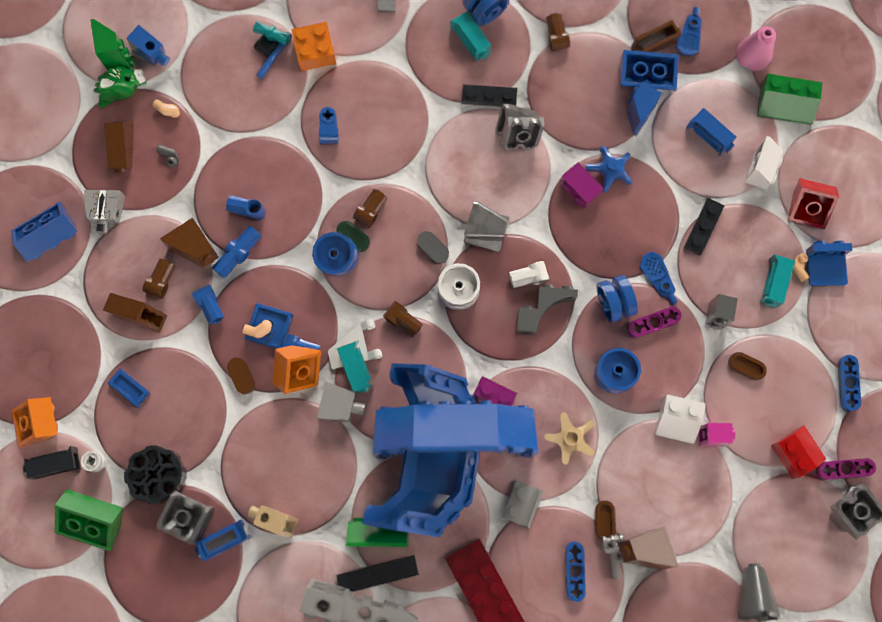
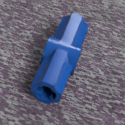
[211,225,262,279]

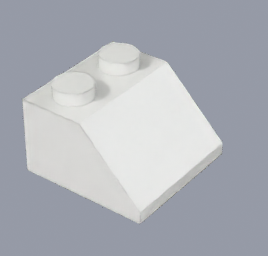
[745,136,783,190]
[655,394,706,444]

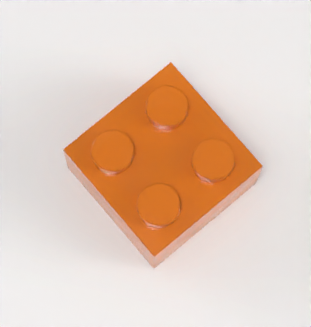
[291,21,337,72]

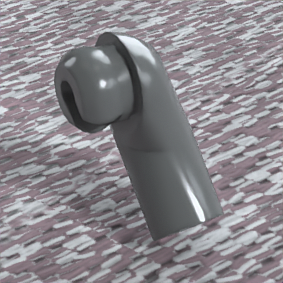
[157,145,179,167]

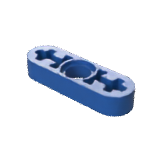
[838,355,861,412]
[565,542,586,602]

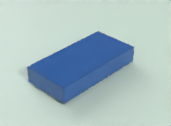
[108,368,150,408]

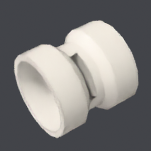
[81,451,107,472]

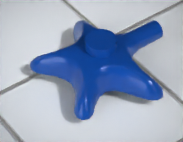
[585,146,632,192]

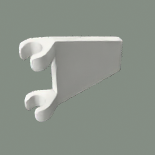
[328,319,383,370]

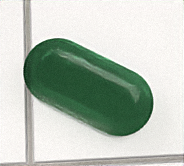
[336,221,370,252]

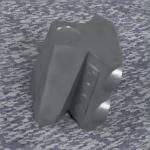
[495,104,544,150]
[463,201,510,252]
[829,483,882,540]
[157,491,215,545]

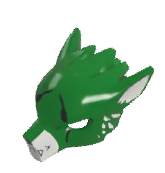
[94,66,146,108]

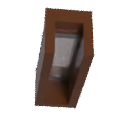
[631,20,682,53]

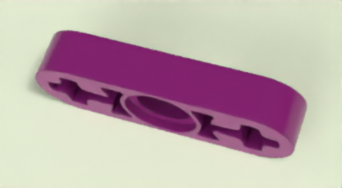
[627,307,682,338]
[816,458,876,480]

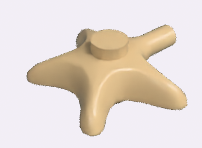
[544,412,595,465]

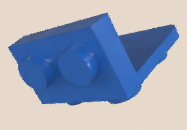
[806,241,853,286]

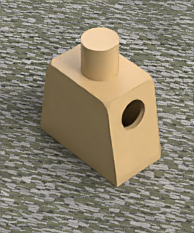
[248,505,299,538]

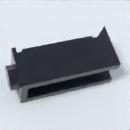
[23,446,81,480]

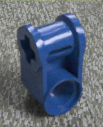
[319,107,339,144]

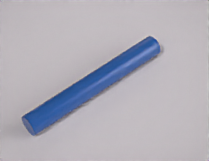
[256,32,293,79]

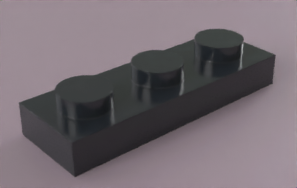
[461,84,517,107]
[683,198,725,256]

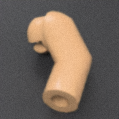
[153,100,180,118]
[793,253,810,283]
[243,320,272,338]

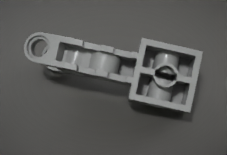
[300,579,419,622]

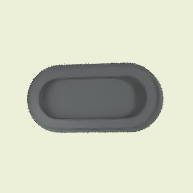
[417,231,449,264]

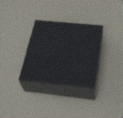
[254,35,279,57]

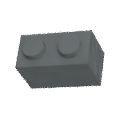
[705,294,738,330]

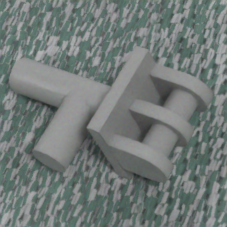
[601,534,624,579]

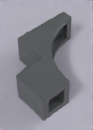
[516,284,578,335]

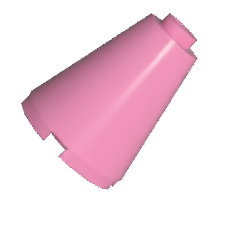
[736,26,776,71]

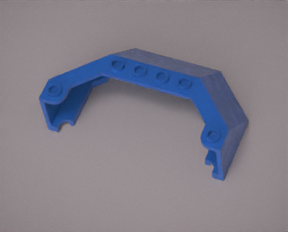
[362,363,480,538]
[373,401,538,459]

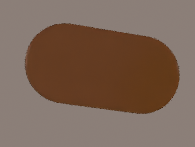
[728,352,767,381]
[227,357,255,395]
[595,500,616,540]

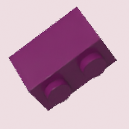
[560,162,604,208]
[473,376,517,406]

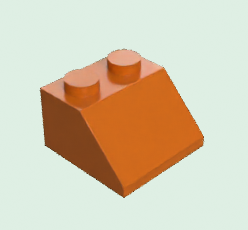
[272,345,321,394]
[11,397,58,447]

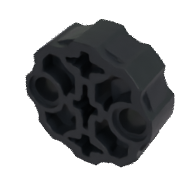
[124,445,187,505]

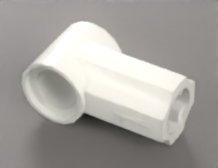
[509,261,549,289]

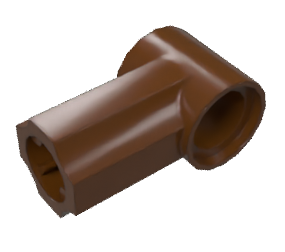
[546,13,570,51]
[353,189,387,228]
[142,259,176,299]
[383,301,423,337]

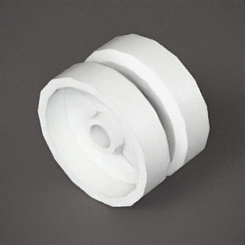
[438,263,480,310]

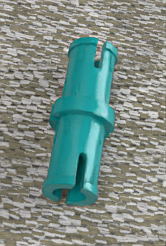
[253,21,291,46]

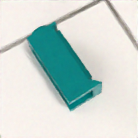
[450,11,491,62]
[760,254,795,308]
[337,340,374,394]

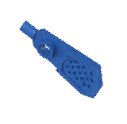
[676,7,702,56]
[639,251,678,305]

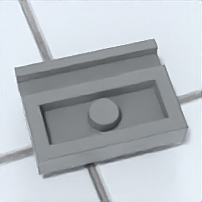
[502,480,543,528]

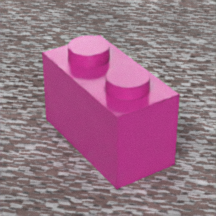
[699,423,736,447]

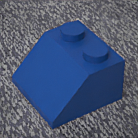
[627,82,662,137]

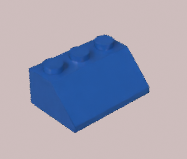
[619,50,679,91]
[11,201,77,262]

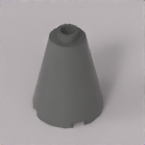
[738,563,780,622]

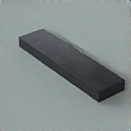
[336,555,419,592]

